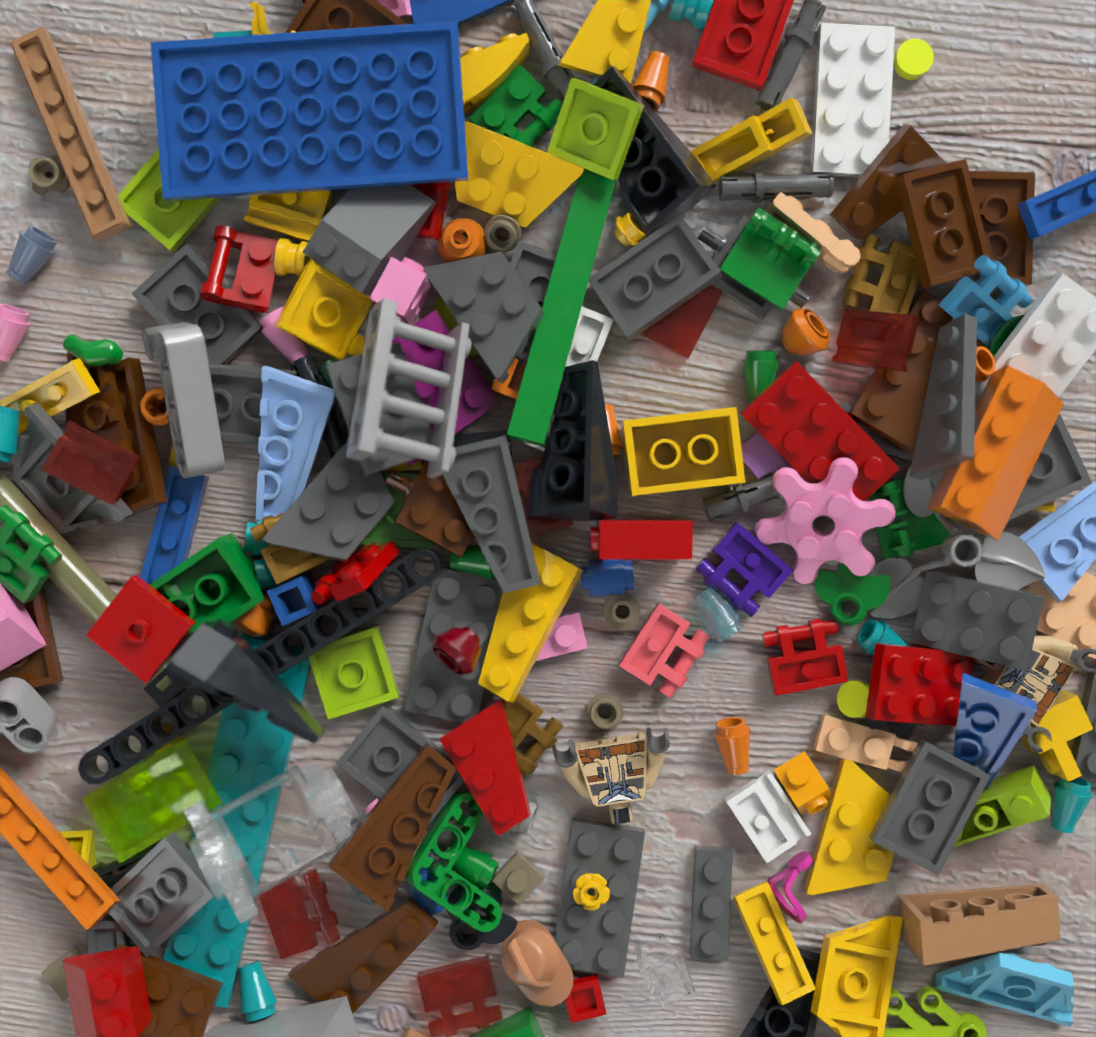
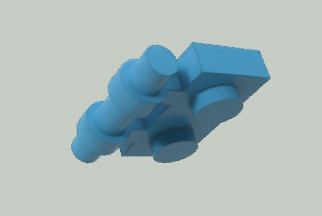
[939,255,1033,347]

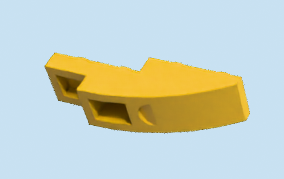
[461,33,530,115]

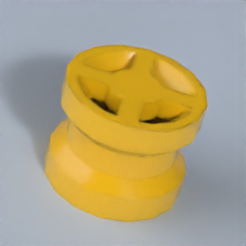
[274,238,313,278]

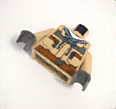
[974,636,1096,752]
[552,728,670,824]

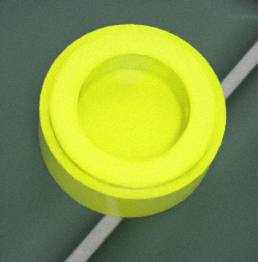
[893,39,934,80]
[837,681,870,718]

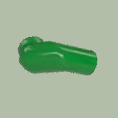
[63,334,123,366]

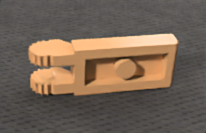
[765,192,861,274]
[813,713,918,772]

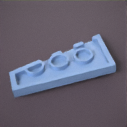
[256,365,336,521]
[1019,481,1096,604]

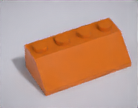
[927,366,1064,541]

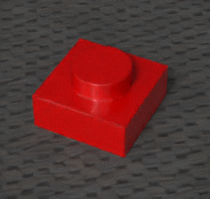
[565,973,607,1023]

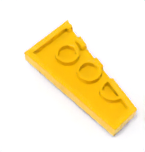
[478,543,583,703]

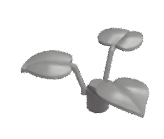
[868,463,1045,619]

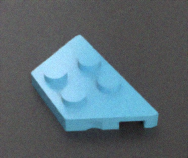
[934,952,1074,1027]

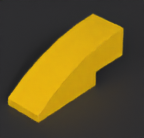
[691,97,813,183]

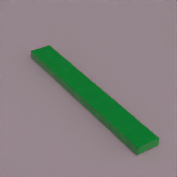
[507,169,616,447]

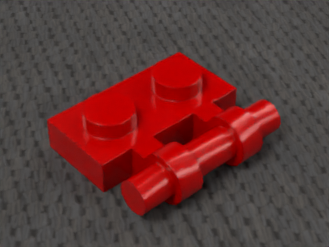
[311,540,400,605]
[762,618,849,696]

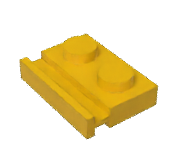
[243,190,333,242]

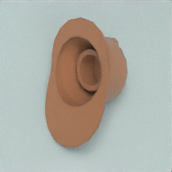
[502,919,573,1007]

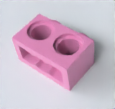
[370,257,433,325]

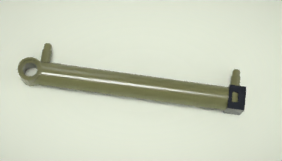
[0,469,193,707]

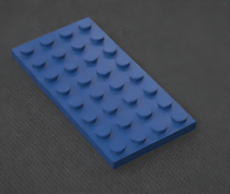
[150,21,469,201]

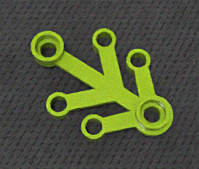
[883,986,987,1037]

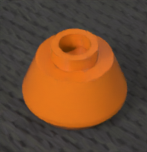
[437,218,488,263]
[781,308,830,357]
[232,590,276,638]

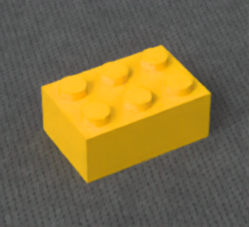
[620,407,745,496]

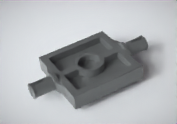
[698,214,811,320]

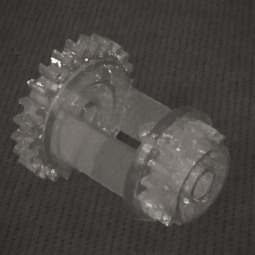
[183,762,358,924]

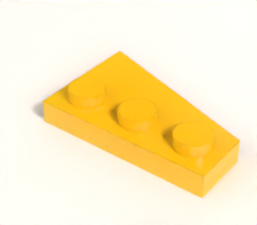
[557,0,651,84]

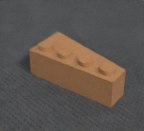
[898,884,1061,966]

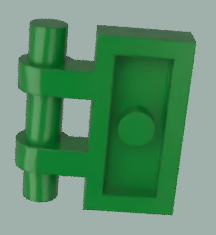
[468,64,563,147]
[0,505,63,604]

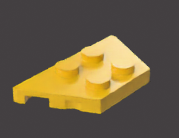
[455,120,585,228]
[804,758,894,895]
[811,914,903,1037]

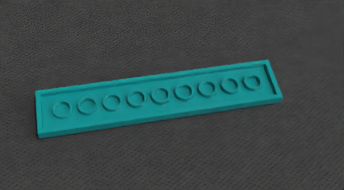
[164,633,311,1009]

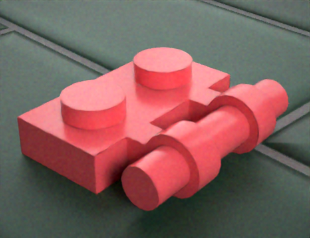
[618,603,710,698]

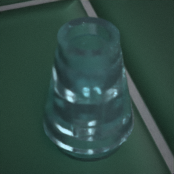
[694,587,744,643]

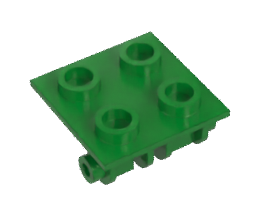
[720,207,822,310]
[868,478,950,559]

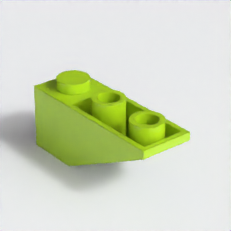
[954,765,1051,847]

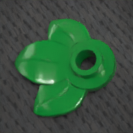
[815,562,891,626]

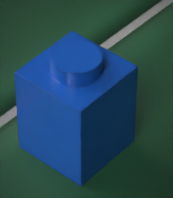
[267,574,324,626]

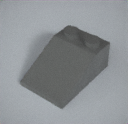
[303,185,437,296]

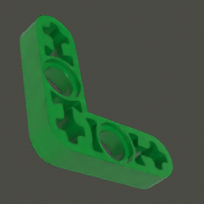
[406,791,502,932]

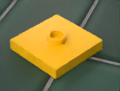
[274,259,373,361]

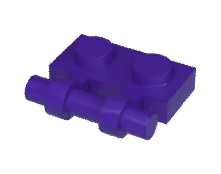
[695,522,793,617]

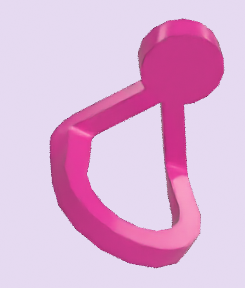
[767,851,813,924]

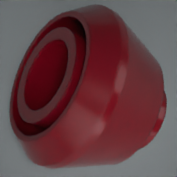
[432,626,481,675]

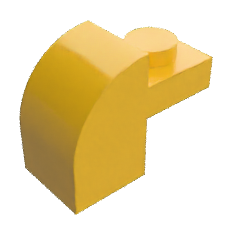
[1022,690,1093,782]

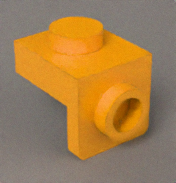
[773,751,832,815]

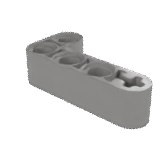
[143,322,225,479]
[0,677,57,753]

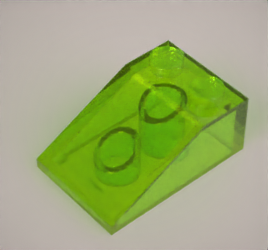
[81,738,223,863]

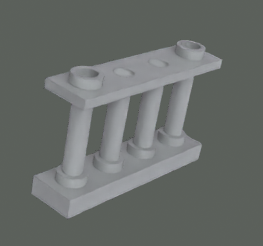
[346,298,471,478]

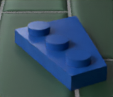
[953,673,1037,790]

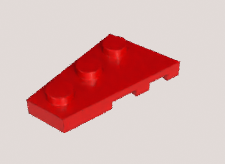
[439,698,531,836]

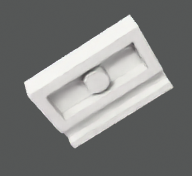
[724,769,811,863]

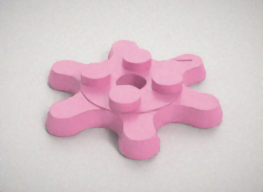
[754,457,895,584]

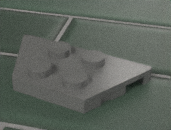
[424,252,545,384]
[11,403,133,534]
[263,440,394,562]

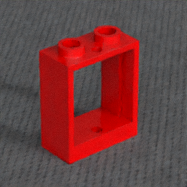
[589,519,693,560]

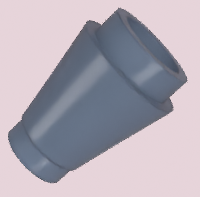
[6,226,57,284]

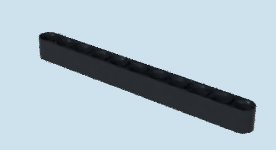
[78,549,443,785]

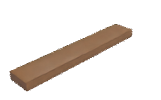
[10,26,132,243]

